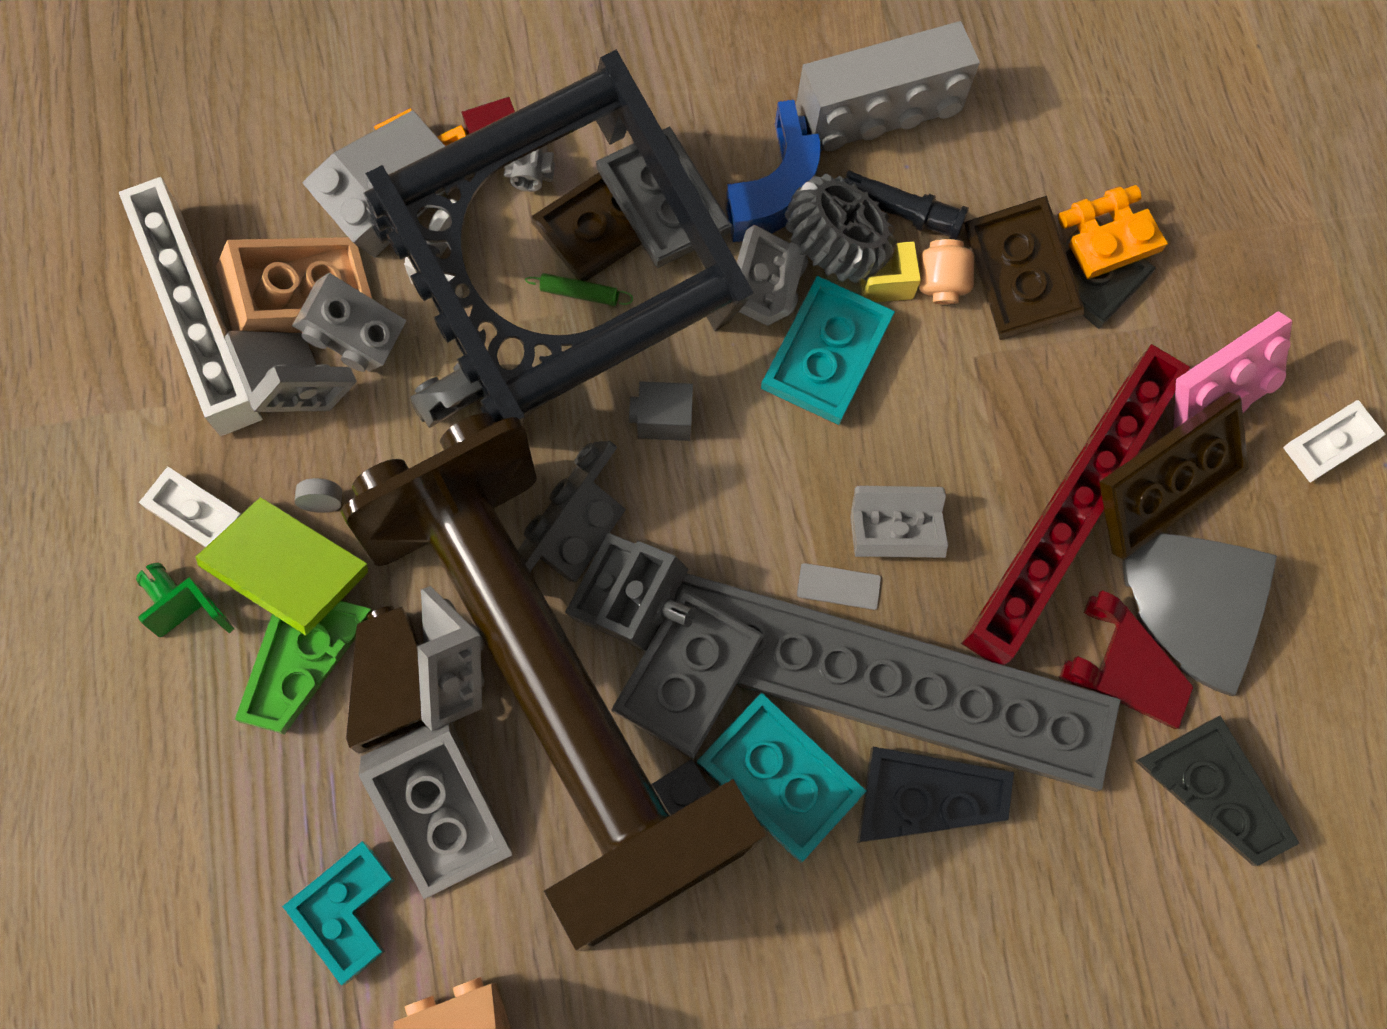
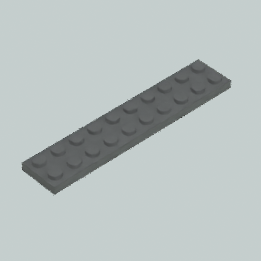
[651,573,1121,792]

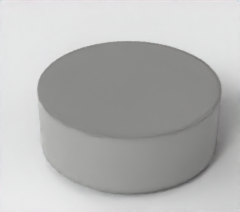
[295,478,342,513]

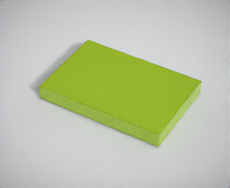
[195,497,368,635]

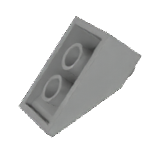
[302,110,445,258]
[358,722,512,899]

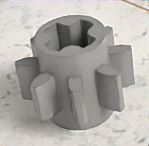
[504,146,555,192]

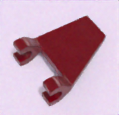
[1059,591,1193,729]

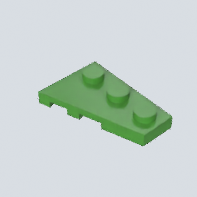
[235,601,373,735]

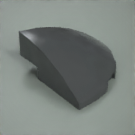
[1122,533,1277,696]

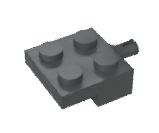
[565,533,696,651]

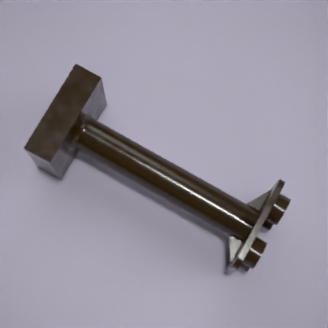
[341,413,766,951]

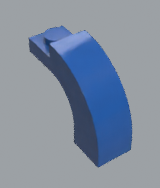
[725,100,820,242]

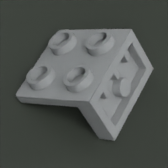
[224,331,357,412]
[417,586,485,731]

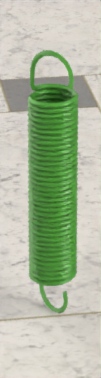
[525,273,633,306]

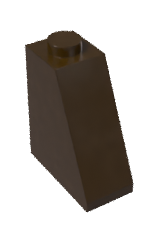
[346,606,425,754]

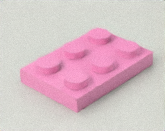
[1174,311,1292,429]

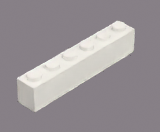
[119,177,263,437]

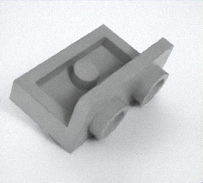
[737,225,808,326]
[850,486,948,558]

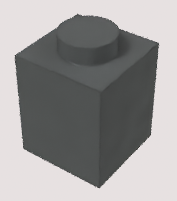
[629,381,693,441]

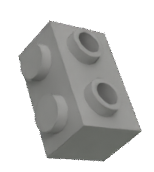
[292,273,407,372]

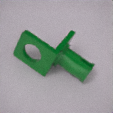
[136,563,235,637]

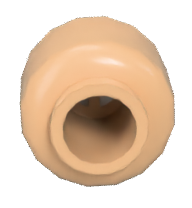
[919,239,974,305]

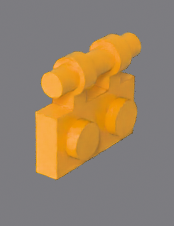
[1058,185,1168,280]

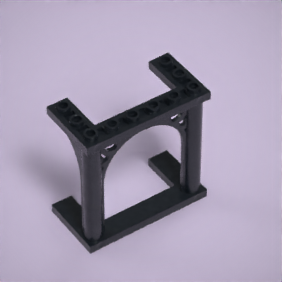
[363,49,754,425]

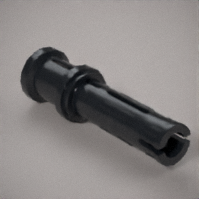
[844,170,969,240]

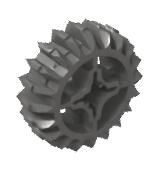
[784,174,897,283]

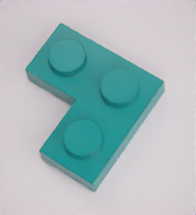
[282,841,395,986]

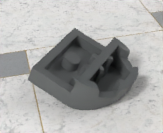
[410,363,484,428]

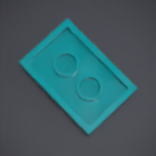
[761,276,895,425]
[697,693,866,863]

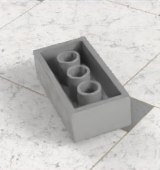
[796,21,980,151]

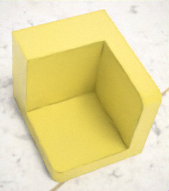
[860,242,921,302]

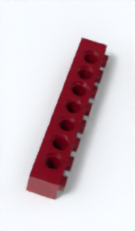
[961,344,1190,665]

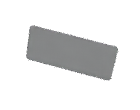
[797,563,881,610]

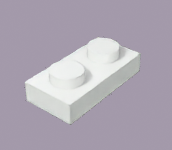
[1283,400,1386,483]
[139,466,241,547]

